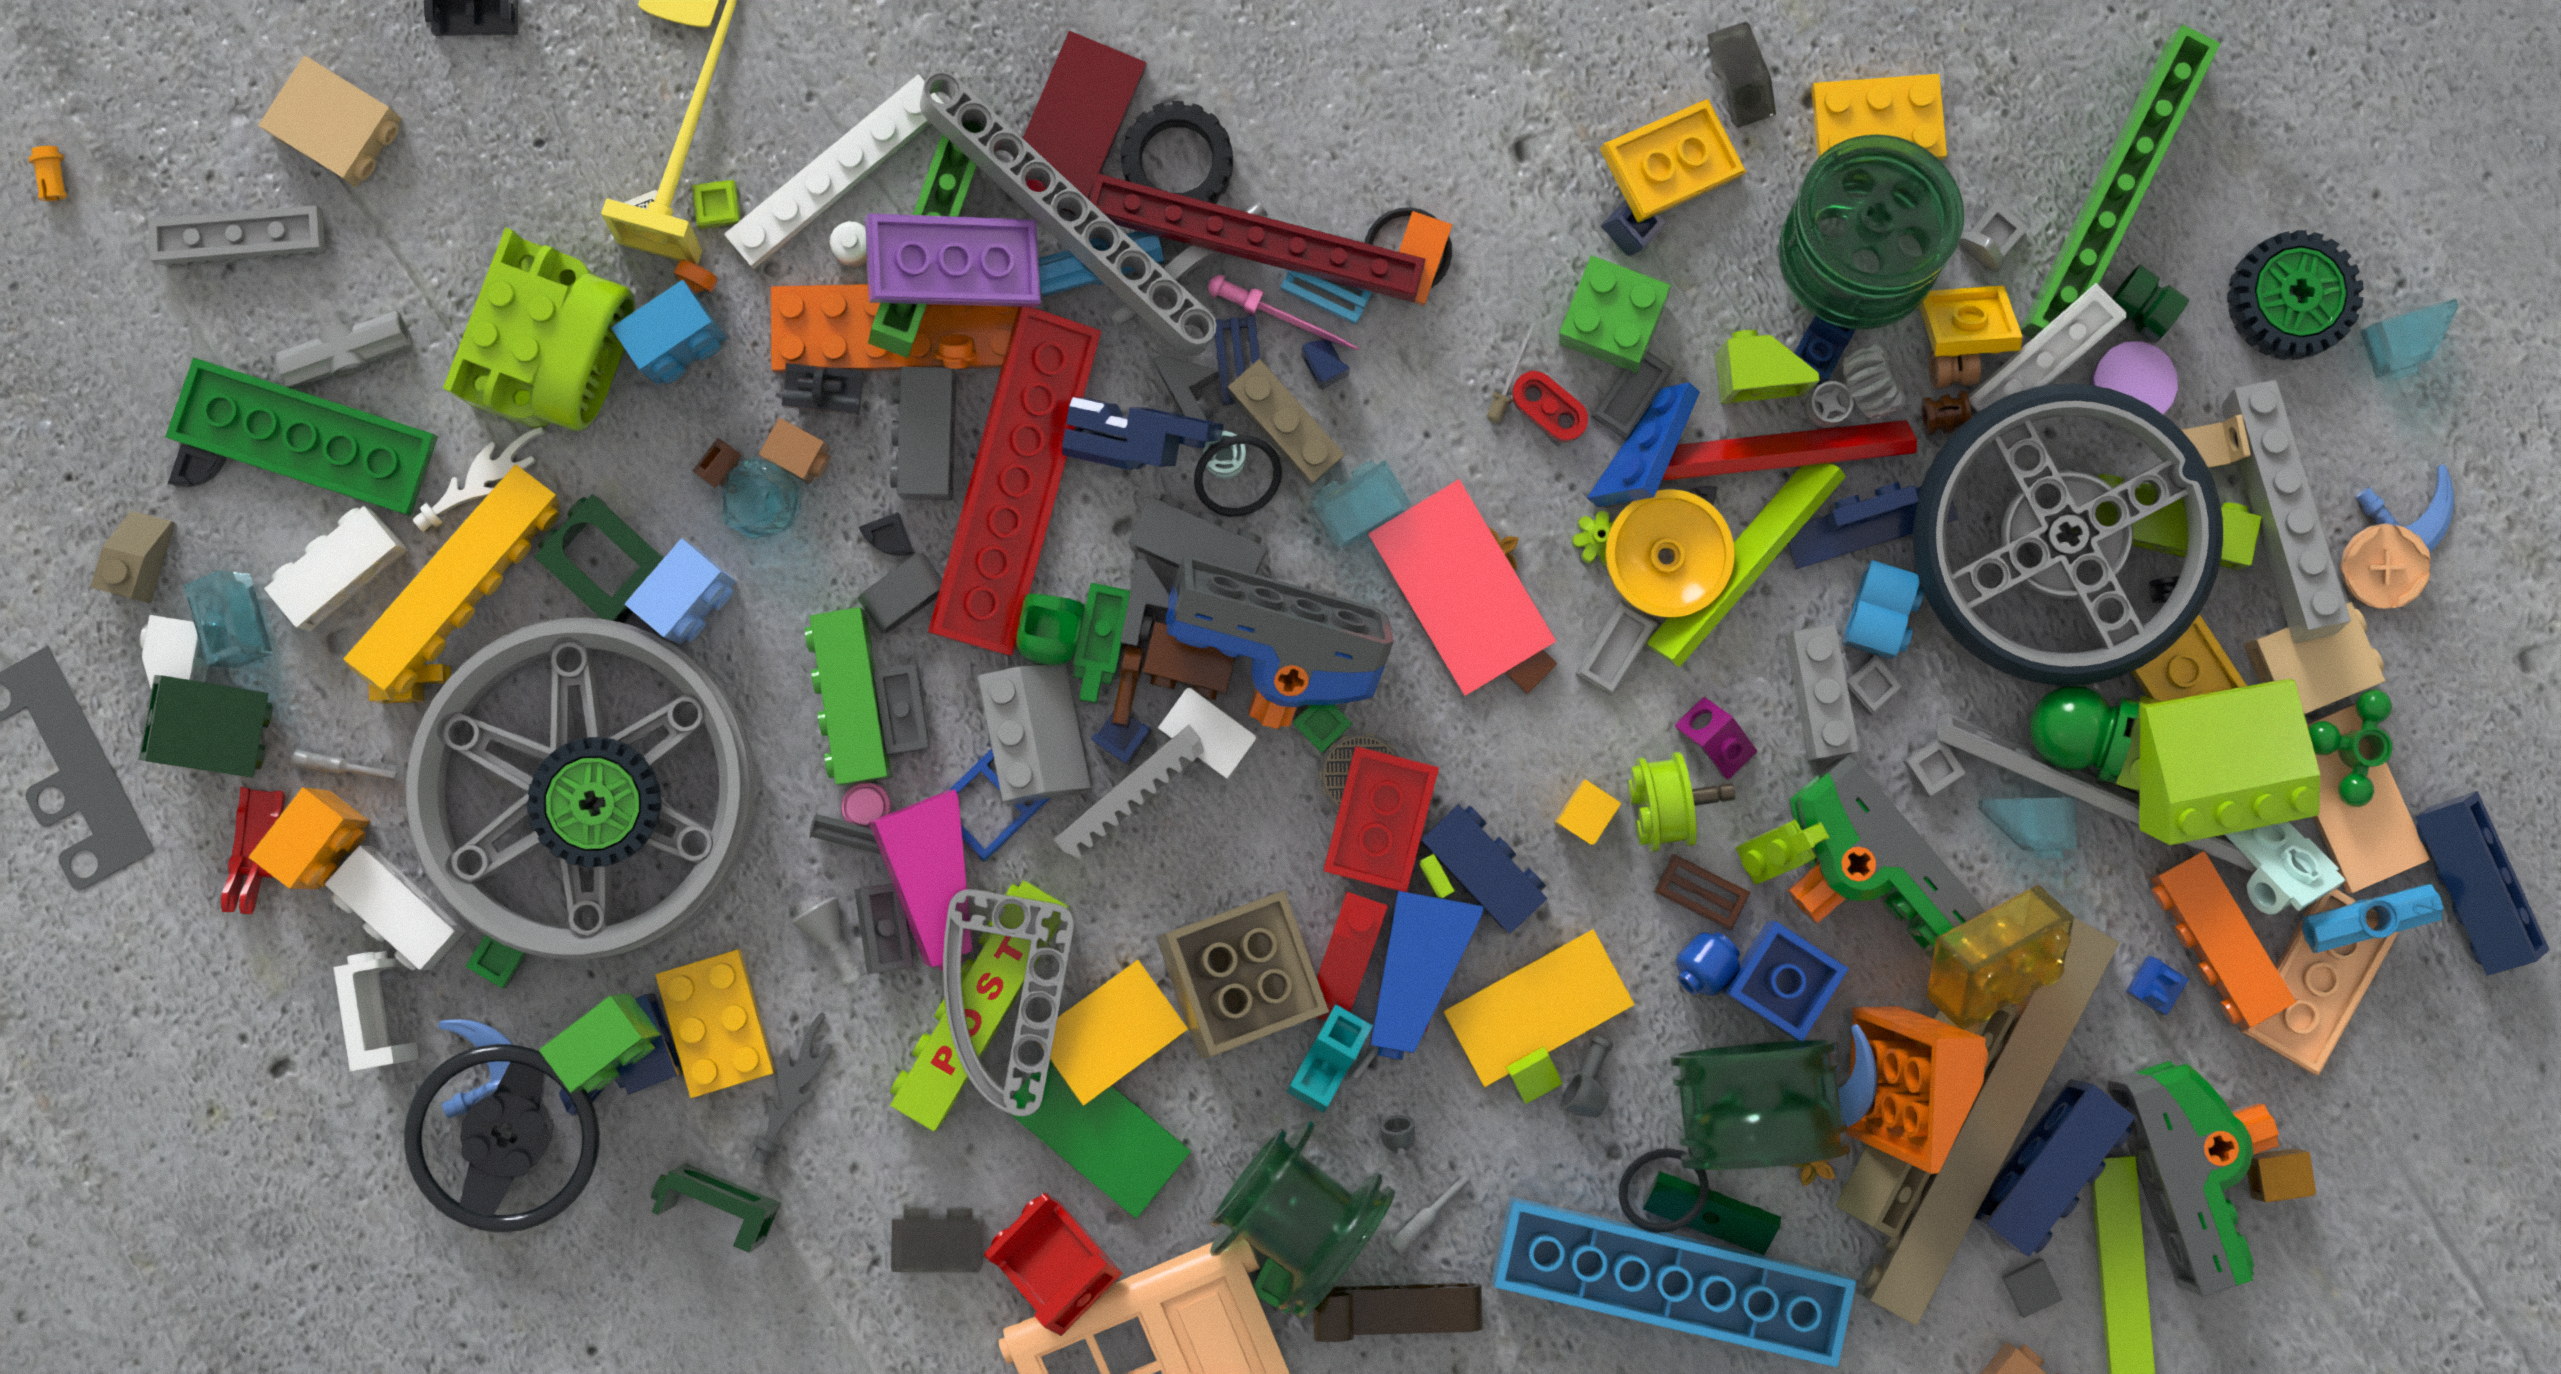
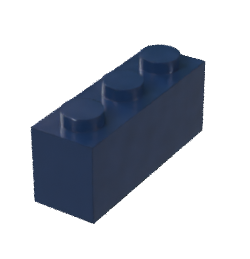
[1420,804,1548,934]

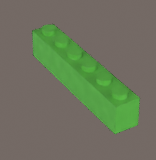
[868,121,983,358]

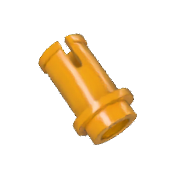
[28,145,67,201]

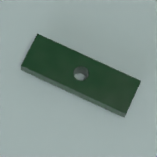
[1642,1171,1781,1255]

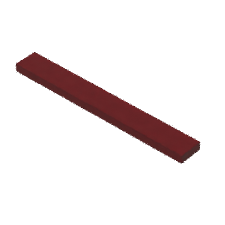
[1089,173,1426,303]

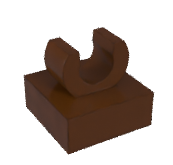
[692,438,750,492]

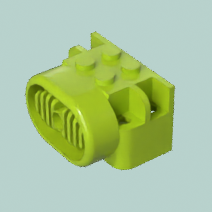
[442,227,635,431]

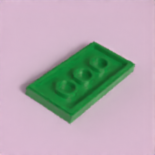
[1010,1061,1191,1219]

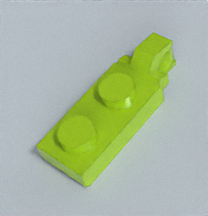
[1735,819,1830,885]

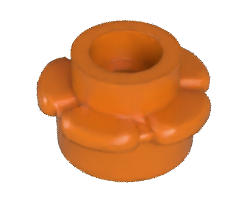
[934,334,977,369]

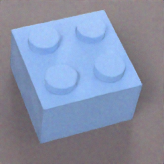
[625,538,736,645]

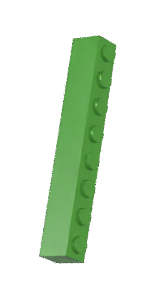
[2020,24,2221,339]

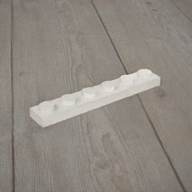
[724,74,944,269]

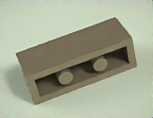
[1227,358,1345,488]

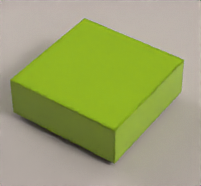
[692,180,741,229]
[1418,854,1455,899]
[1506,1047,1563,1104]

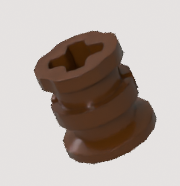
[1921,390,1972,436]

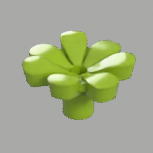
[1571,511,1614,566]

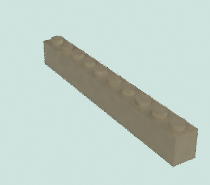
[1862,917,2120,1326]

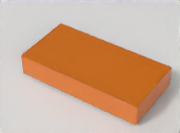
[1398,211,1453,306]

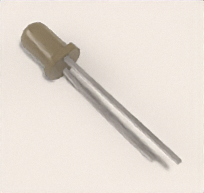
[1487,323,1534,423]

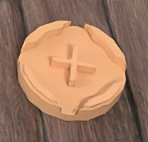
[2340,523,2431,609]

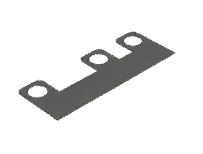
[0,646,155,890]

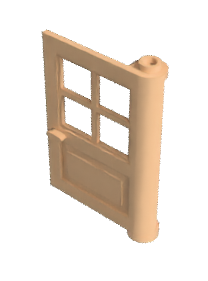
[998,1228,1290,1374]

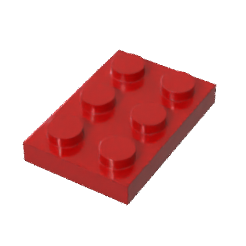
[1323,745,1439,892]

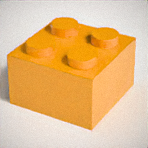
[248,787,370,889]

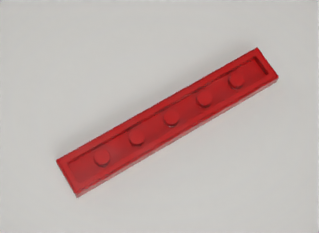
[1662,420,1917,481]

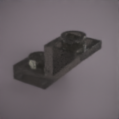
[1707,21,1776,128]

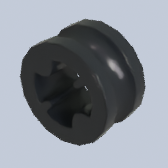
[2149,576,2180,604]

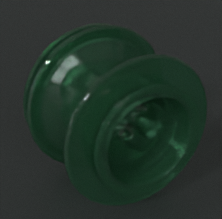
[1209,1120,1395,1319]

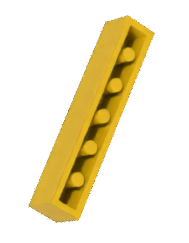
[343,464,560,701]

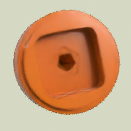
[673,259,718,293]

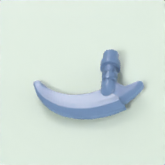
[2355,465,2454,553]
[438,1019,514,1118]
[1791,1024,1877,1128]

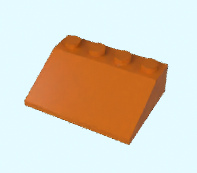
[1847,1006,1988,1174]

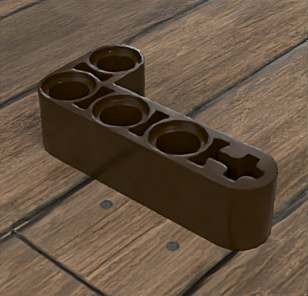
[1313,1283,1483,1342]

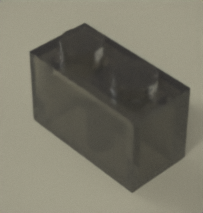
[891,1207,983,1272]

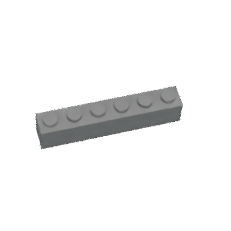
[2221,380,2351,644]

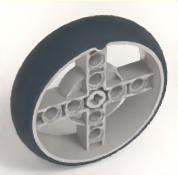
[1913,383,2223,686]

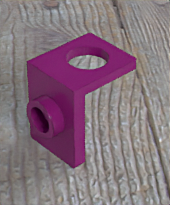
[1674,697,1757,780]

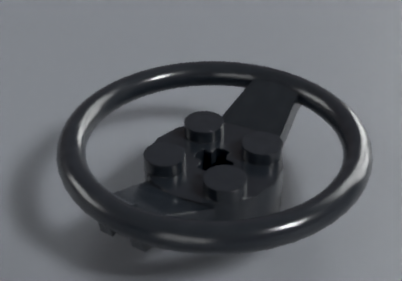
[404,1044,600,1232]

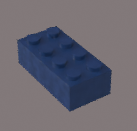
[1973,1079,2135,1257]

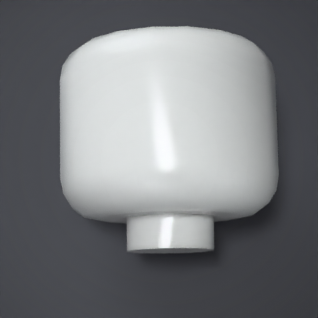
[830,221,867,267]

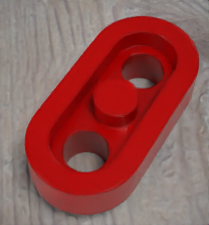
[1512,371,1588,442]

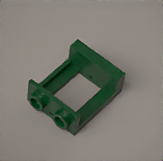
[534,494,664,623]
[651,1164,781,1253]

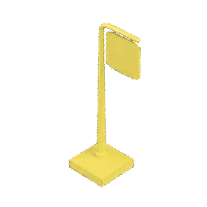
[601,0,737,265]

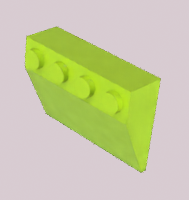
[2139,678,2320,845]

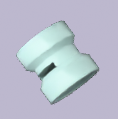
[1203,431,1246,479]

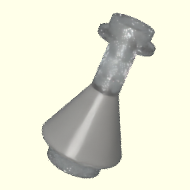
[792,890,866,987]

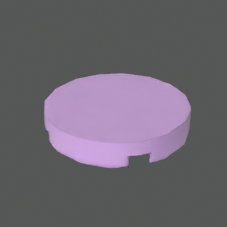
[2090,341,2178,414]

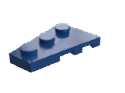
[1587,382,1700,507]

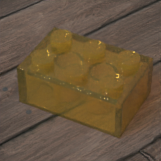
[1927,885,2074,1029]

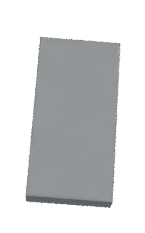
[1576,601,1657,696]

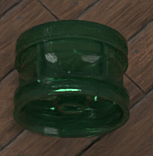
[1778,134,1964,329]
[1670,1039,1850,1170]

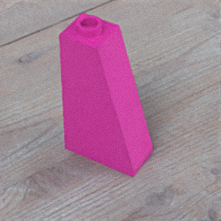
[869,790,972,971]

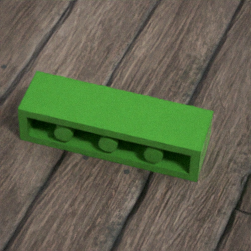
[805,607,892,786]

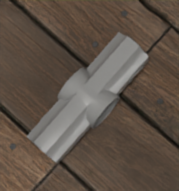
[276,311,412,389]

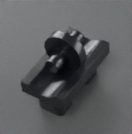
[782,363,864,415]

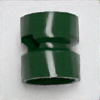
[2112,264,2189,344]

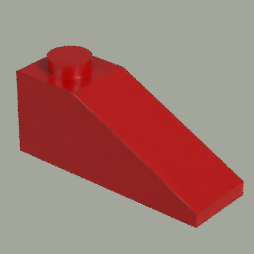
[1316,892,1388,1021]

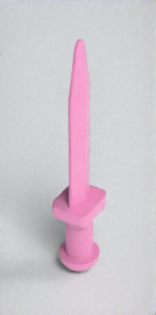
[1208,275,1359,350]

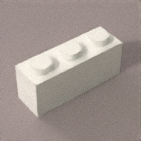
[264,506,408,632]
[325,845,466,971]

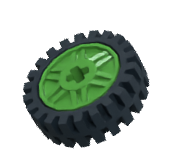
[527,737,662,868]

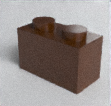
[1142,622,1236,700]

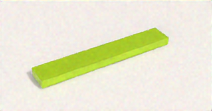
[1646,463,1846,668]
[2091,1155,2155,1374]

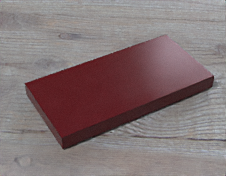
[1013,31,1147,215]

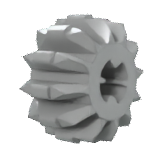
[1843,344,1906,418]

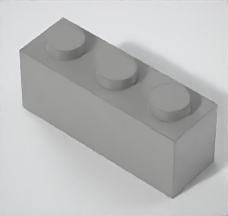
[1785,624,1859,761]

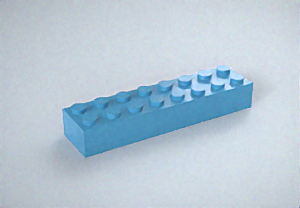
[1491,1196,1856,1368]

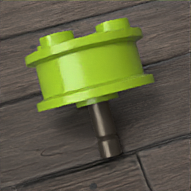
[1627,752,1735,852]

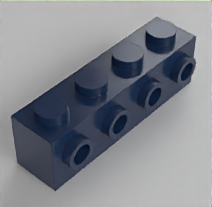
[2415,791,2550,976]

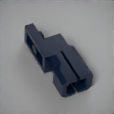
[1062,397,1224,470]

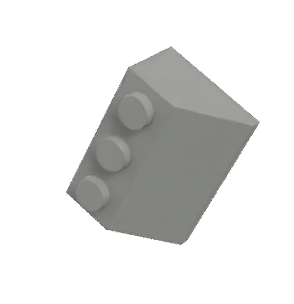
[978,664,1092,807]

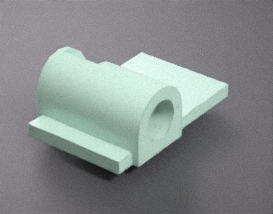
[2224,822,2345,915]

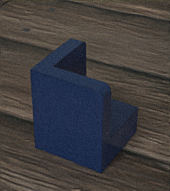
[1091,711,1153,766]

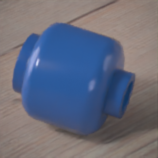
[1676,932,1740,996]

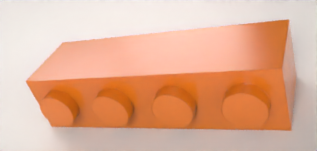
[2151,851,2297,1029]

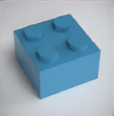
[611,280,727,385]

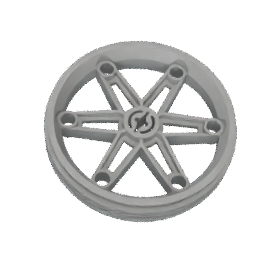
[406,618,755,960]

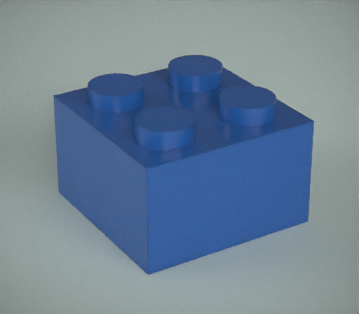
[1721,921,1849,1042]

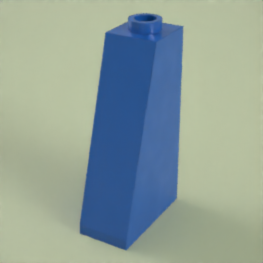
[1369,891,1484,1060]

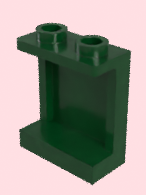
[138,675,273,778]

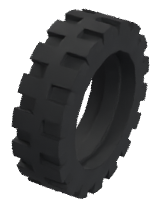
[1121,101,1233,204]

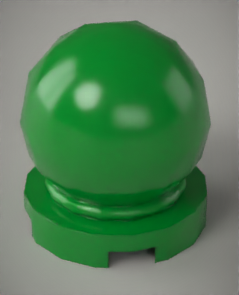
[2029,686,2139,784]

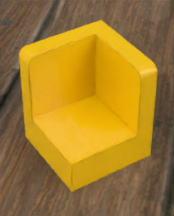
[1554,779,1621,845]

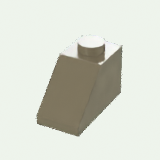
[90,511,175,604]

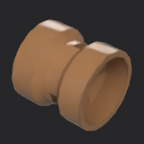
[1928,347,1981,389]

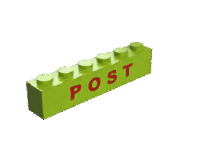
[889,880,1071,1132]

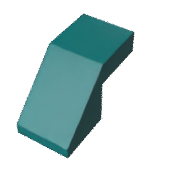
[1286,1004,1373,1113]

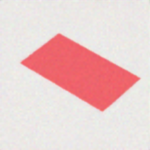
[1368,479,1557,696]

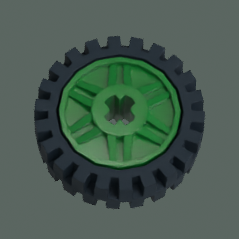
[2227,230,2364,360]

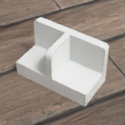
[1158,688,1256,779]

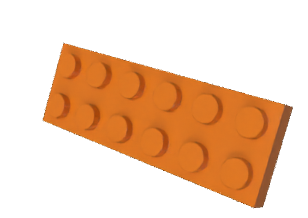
[771,284,1018,373]

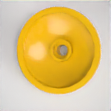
[1605,489,1735,618]

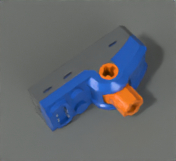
[1166,554,1394,729]

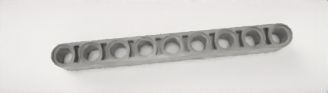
[920,71,1217,356]

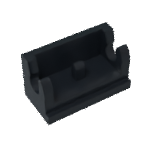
[424,0,518,36]

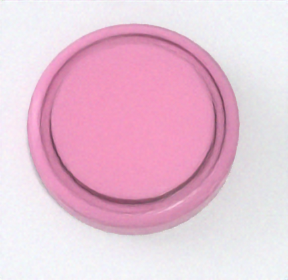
[841,782,891,828]

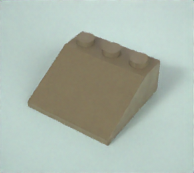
[1156,890,1329,1059]

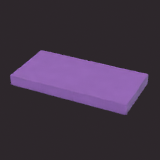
[865,213,1041,307]

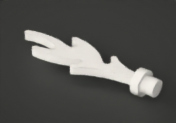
[412,427,545,532]

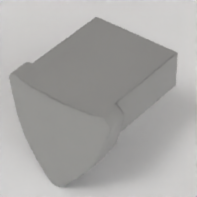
[1957,201,2029,272]

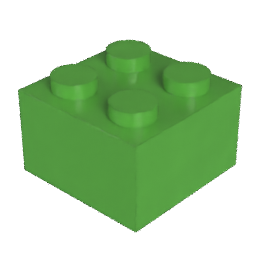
[1559,255,1671,374]
[539,993,661,1093]

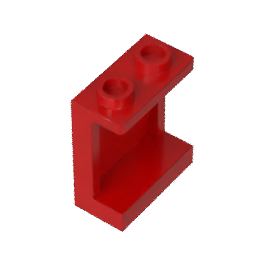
[984,1193,1123,1336]

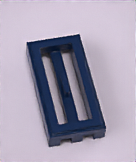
[1214,315,1260,405]

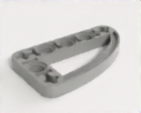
[943,889,1074,1116]

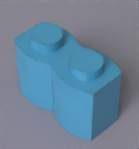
[1842,560,1924,660]

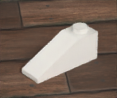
[140,615,216,689]

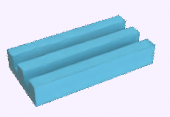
[1280,270,1372,325]

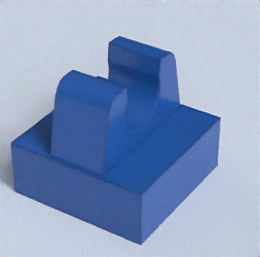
[2126,956,2189,1016]

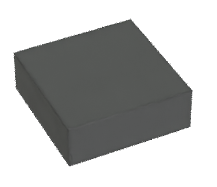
[2001,1258,2063,1318]

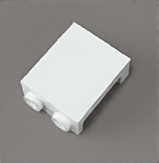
[333,951,419,1071]

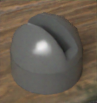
[1380,1115,1415,1153]

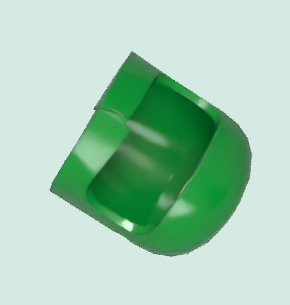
[1016,594,1085,666]

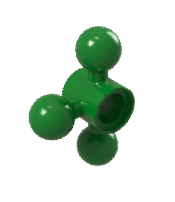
[2308,689,2392,807]

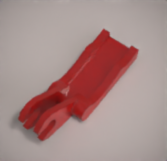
[221,787,285,914]

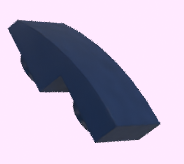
[1794,289,1867,385]

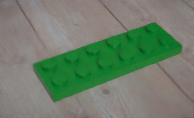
[165,357,438,516]

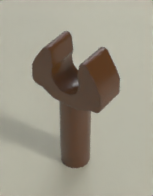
[1111,645,1144,727]

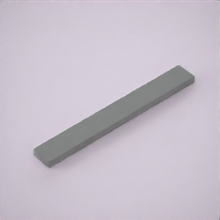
[1936,713,2257,873]

